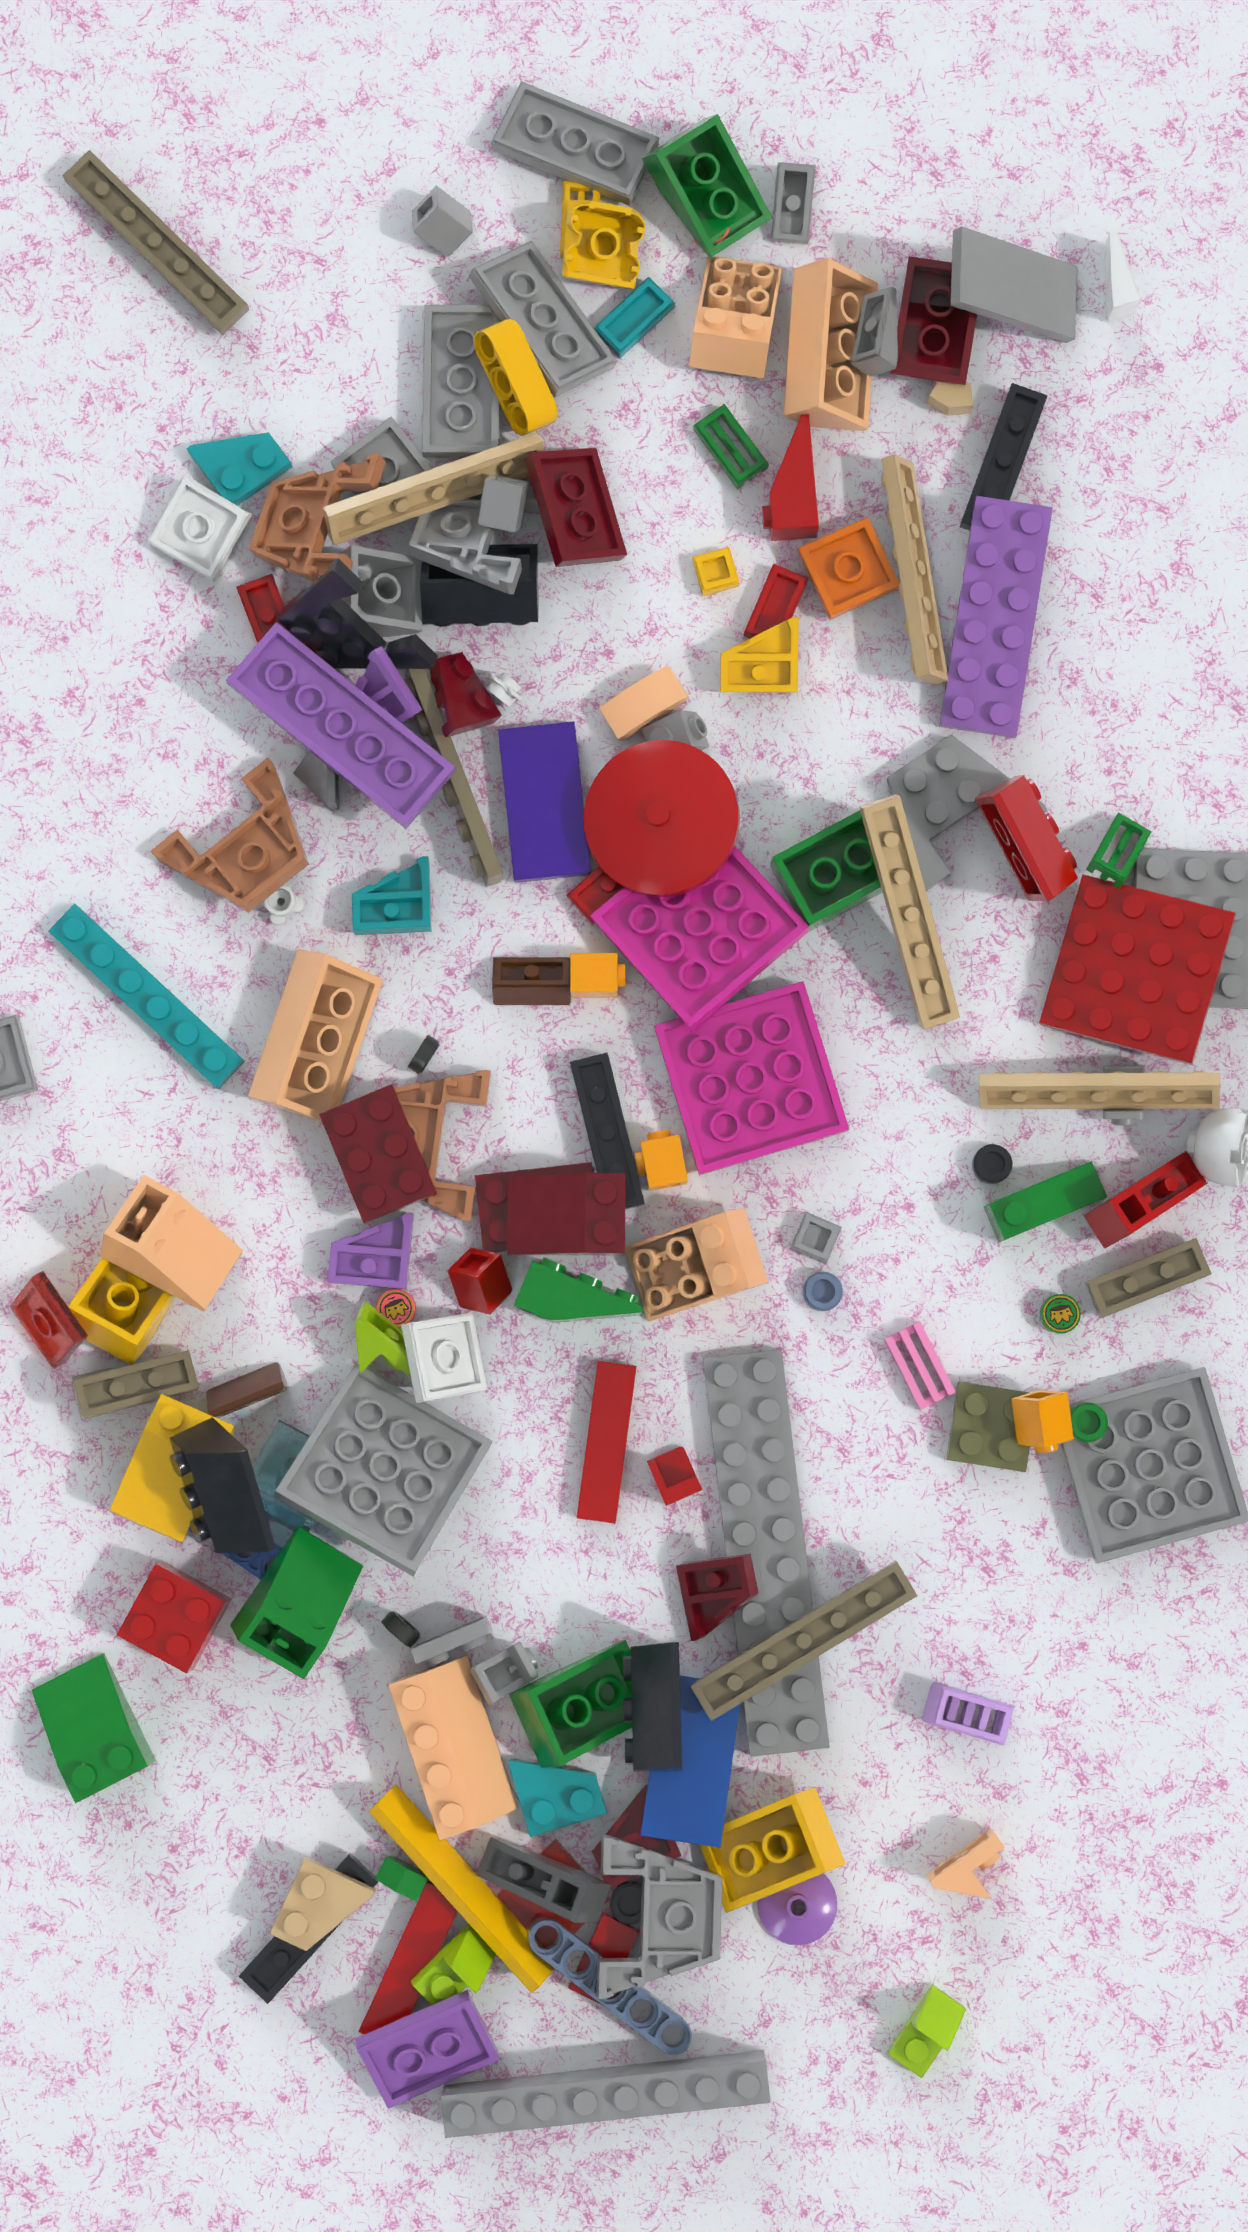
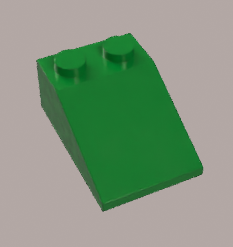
[642,114,773,258]
[509,1640,632,1768]
[32,1653,156,1804]

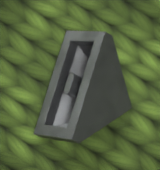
[293,751,339,810]

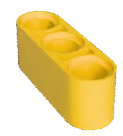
[474,319,558,436]

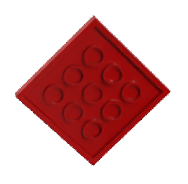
[1039,874,1236,1065]

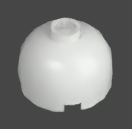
[1187,1108,1248,1187]

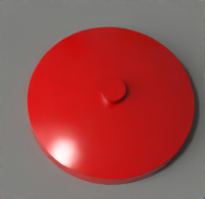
[583,740,740,897]

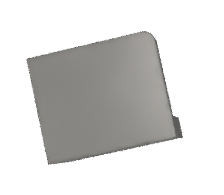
[412,185,473,257]
[478,474,529,533]

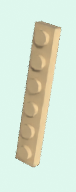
[323,432,544,546]
[881,454,949,685]
[859,794,960,1030]
[979,1071,1220,1109]

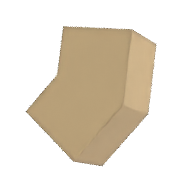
[927,381,973,416]

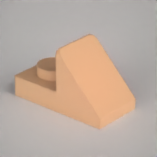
[926,1828,1005,1898]

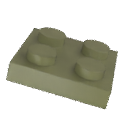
[946,1381,1030,1472]

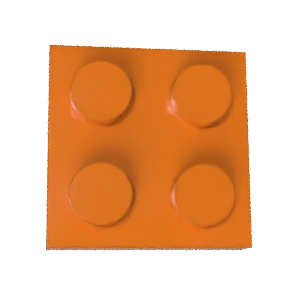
[798,517,899,620]

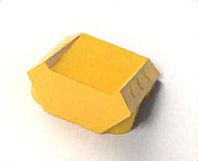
[562,200,646,290]

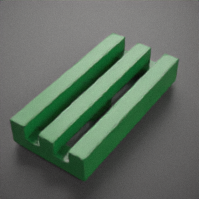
[693,404,769,490]
[1086,812,1152,889]

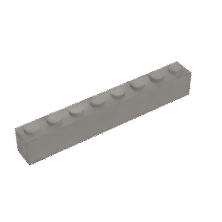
[441,2050,771,2138]

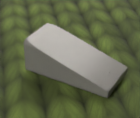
[771,162,816,244]
[851,287,898,376]

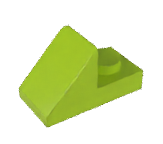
[355,1301,411,1377]
[410,1923,496,2005]
[887,1984,966,2078]

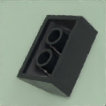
[420,544,539,627]
[169,1417,276,1553]
[623,1642,682,1772]

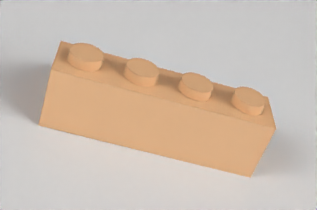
[783,258,878,431]
[248,949,383,1122]
[388,1655,518,1841]

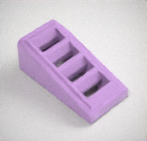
[922,1682,1014,1745]

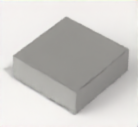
[790,1212,842,1264]

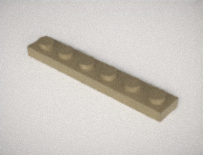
[62,150,249,336]
[403,669,503,887]
[690,1560,918,1721]

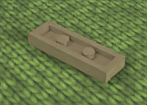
[1085,1238,1211,1318]
[71,1350,199,1420]

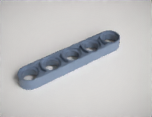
[527,1916,692,2055]

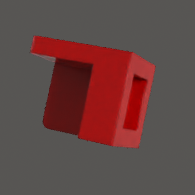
[447,1247,512,1315]
[647,1447,702,1506]

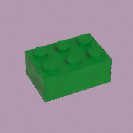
[770,810,883,932]

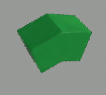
[375,1856,428,1901]

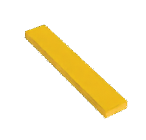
[368,1785,555,1993]

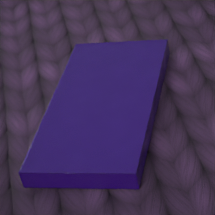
[498,721,591,883]

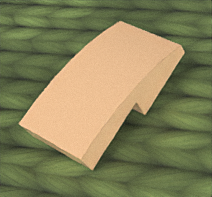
[599,666,689,741]

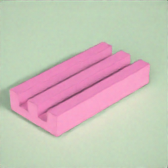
[884,1322,956,1410]

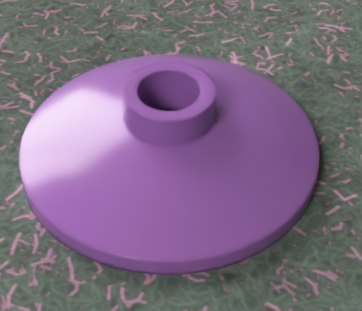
[757,1874,837,1945]

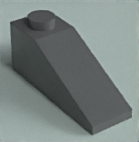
[477,1837,611,1923]

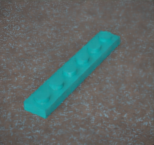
[48,903,245,1089]

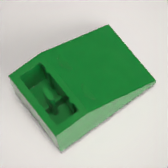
[514,1257,644,1323]
[230,1526,363,1679]

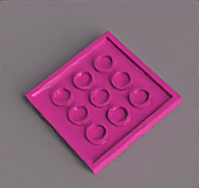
[590,846,810,1032]
[654,981,849,1176]

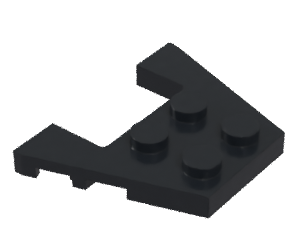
[277,558,438,669]

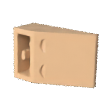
[689,256,783,379]
[100,1175,243,1312]
[625,1208,769,1322]

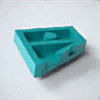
[186,432,293,506]
[352,856,432,935]
[508,1759,607,1837]

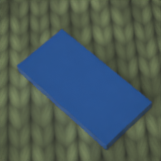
[640,1676,740,1848]

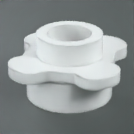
[486,672,524,707]
[260,881,304,925]

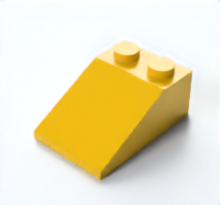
[65,1258,175,1365]
[109,1394,234,1544]
[700,1787,846,1913]

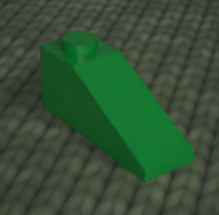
[984,1161,1107,1243]

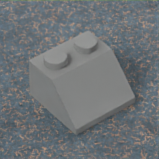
[341,545,422,638]

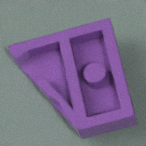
[355,646,423,723]
[327,1213,414,1290]

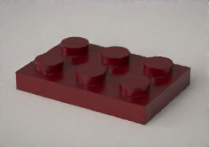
[524,448,627,567]
[319,1084,437,1224]
[475,1162,593,1253]

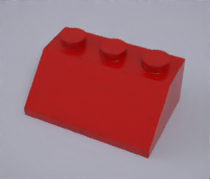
[975,775,1078,902]

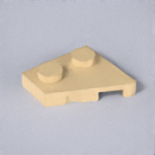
[270,1856,376,1951]

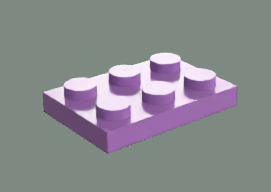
[355,1990,500,2109]

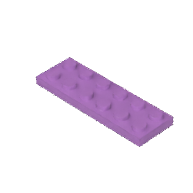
[939,496,1053,738]
[226,622,456,829]

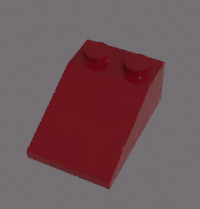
[890,256,977,385]
[507,1173,626,1256]

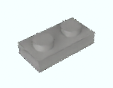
[410,1616,492,1667]

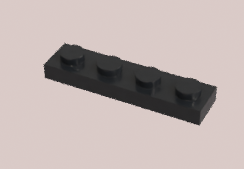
[959,383,1048,531]
[570,1052,645,1210]
[239,1853,379,2004]

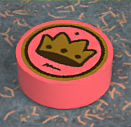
[376,1289,416,1328]

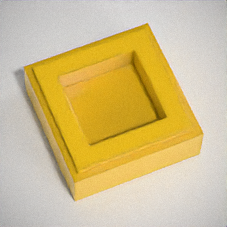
[692,547,740,596]

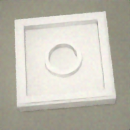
[147,475,252,581]
[401,1313,488,1403]

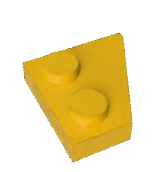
[720,617,799,693]

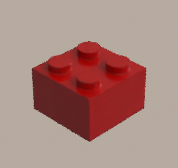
[117,1561,232,1674]

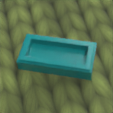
[594,277,675,359]

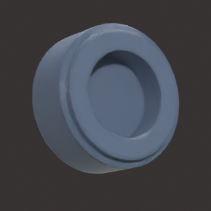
[803,1272,843,1311]

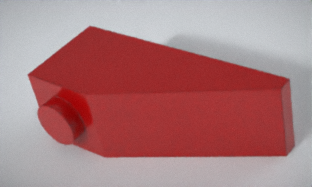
[762,414,819,541]
[1083,1151,1208,1249]

